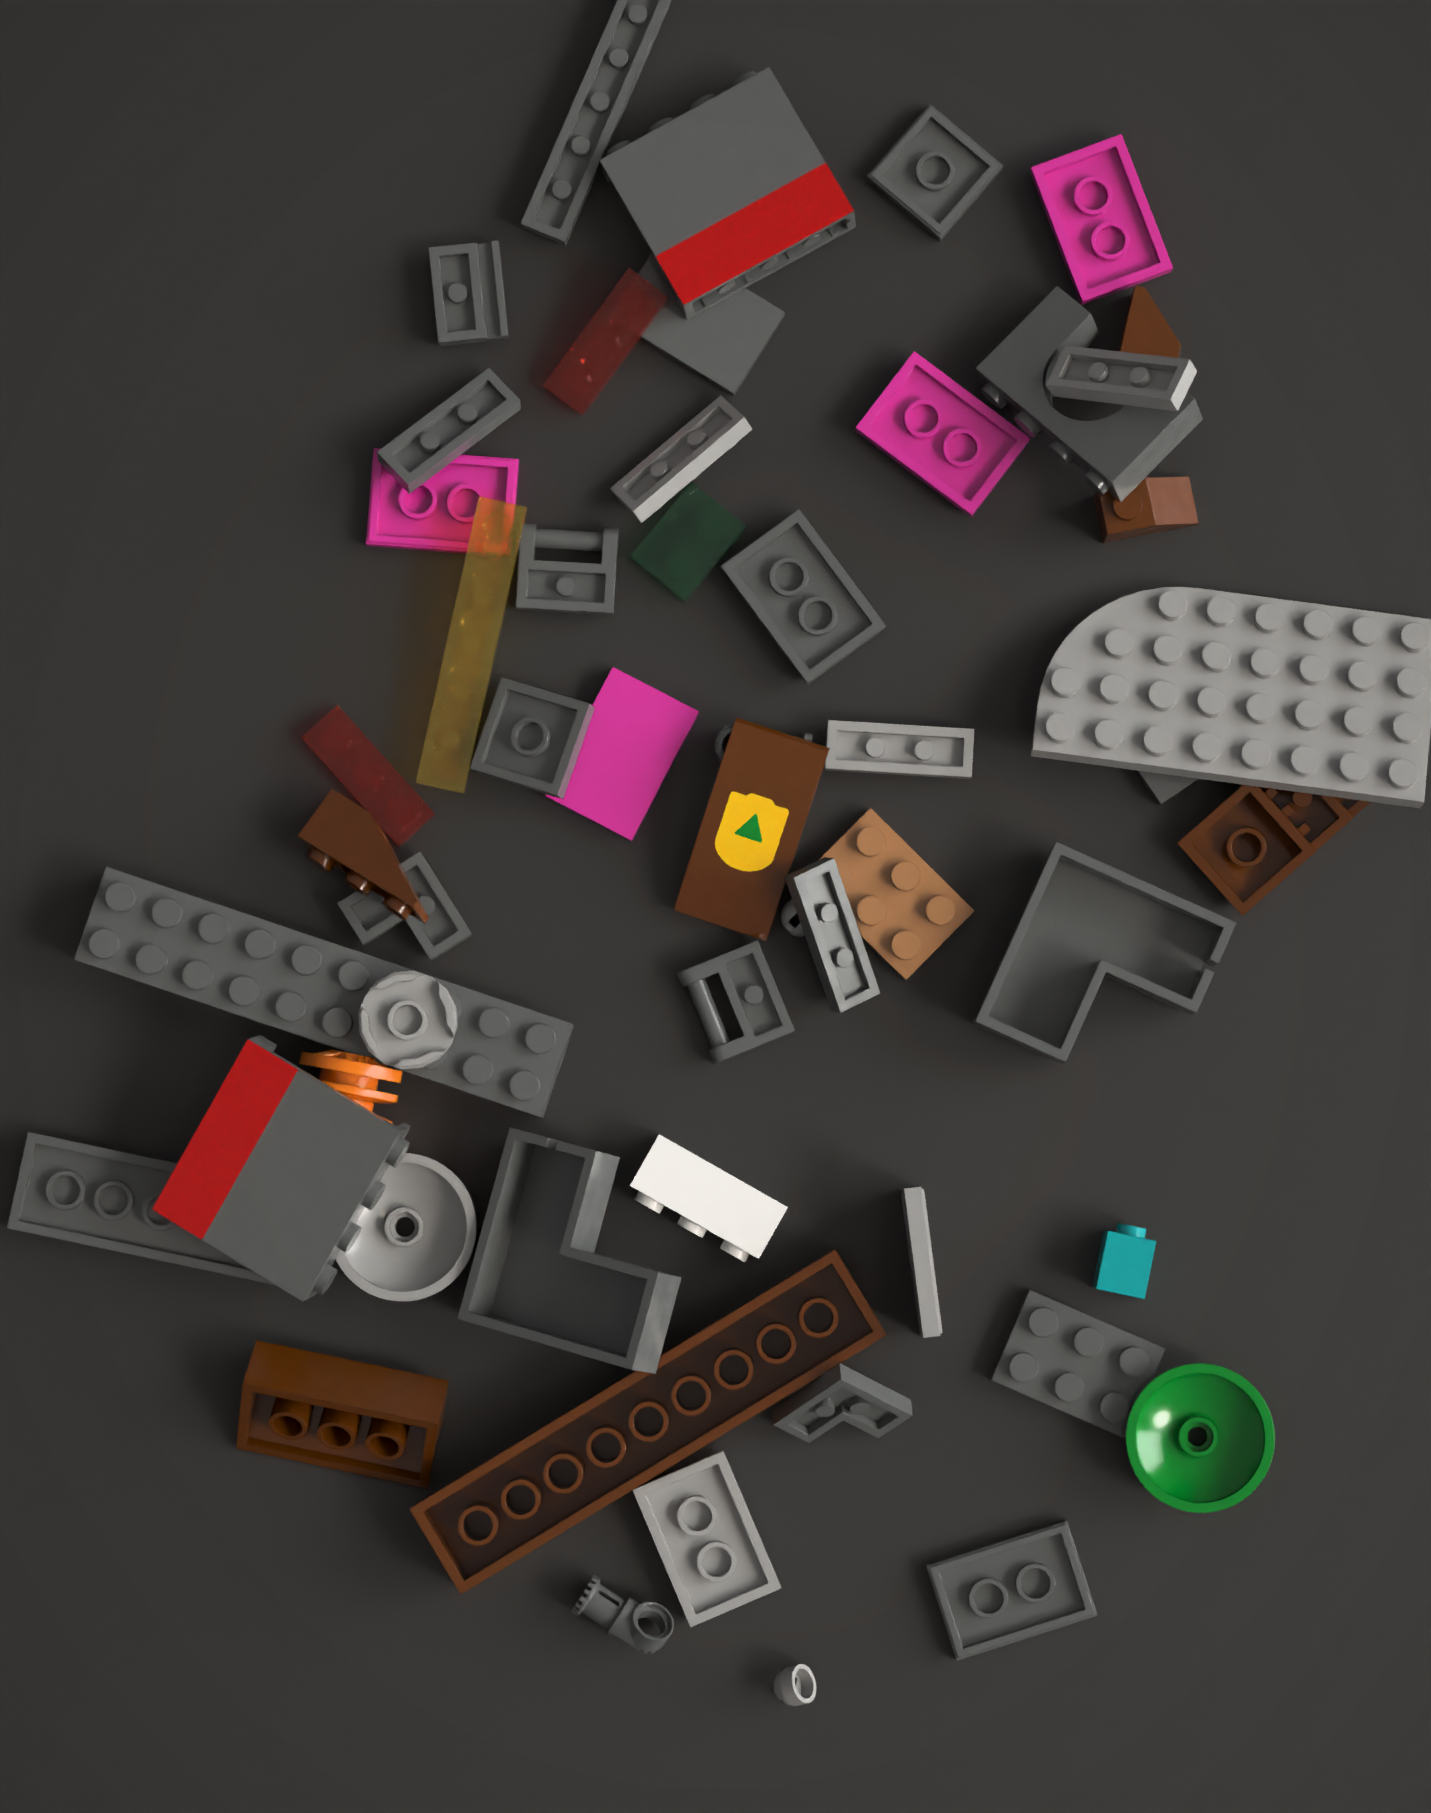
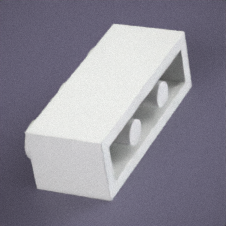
[630,1134,788,1262]

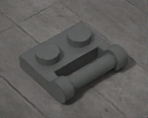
[516,523,619,616]
[677,940,795,1064]

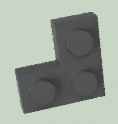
[337,852,473,961]
[772,1363,913,1443]

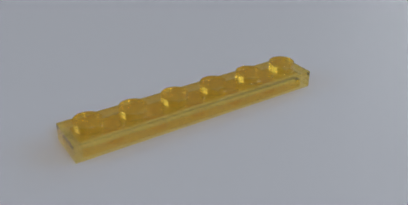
[416,496,528,793]

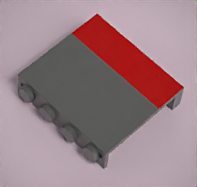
[600,67,856,320]
[152,1035,411,1302]

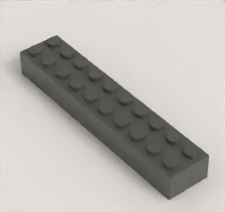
[74,867,574,1118]

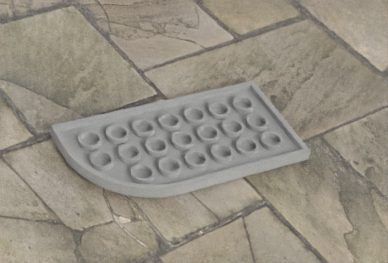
[1031,587,1431,809]

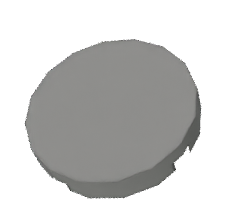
[358,971,458,1070]

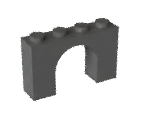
[976,286,1203,502]

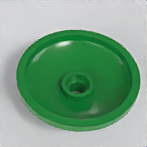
[1125,1363,1275,1513]

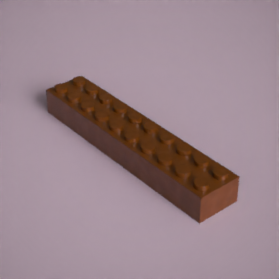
[410,1249,887,1595]

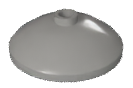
[336,1153,477,1301]

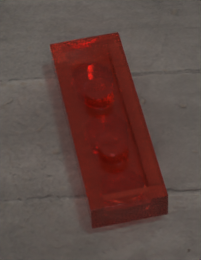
[543,268,670,415]
[301,705,435,847]

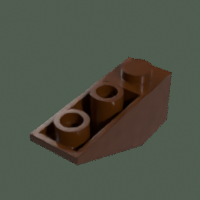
[298,789,429,924]

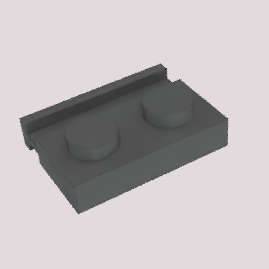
[429,240,509,346]

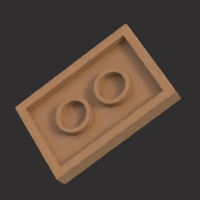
[819,808,975,981]

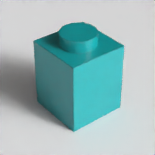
[1092,1223,1156,1299]

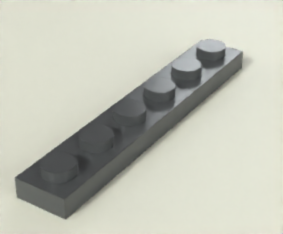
[520,0,672,246]

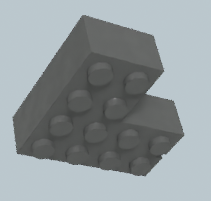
[972,842,1237,1064]
[457,1127,682,1374]

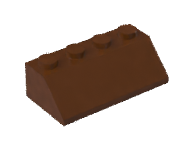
[236,1340,449,1489]

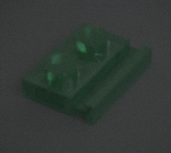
[630,482,746,603]

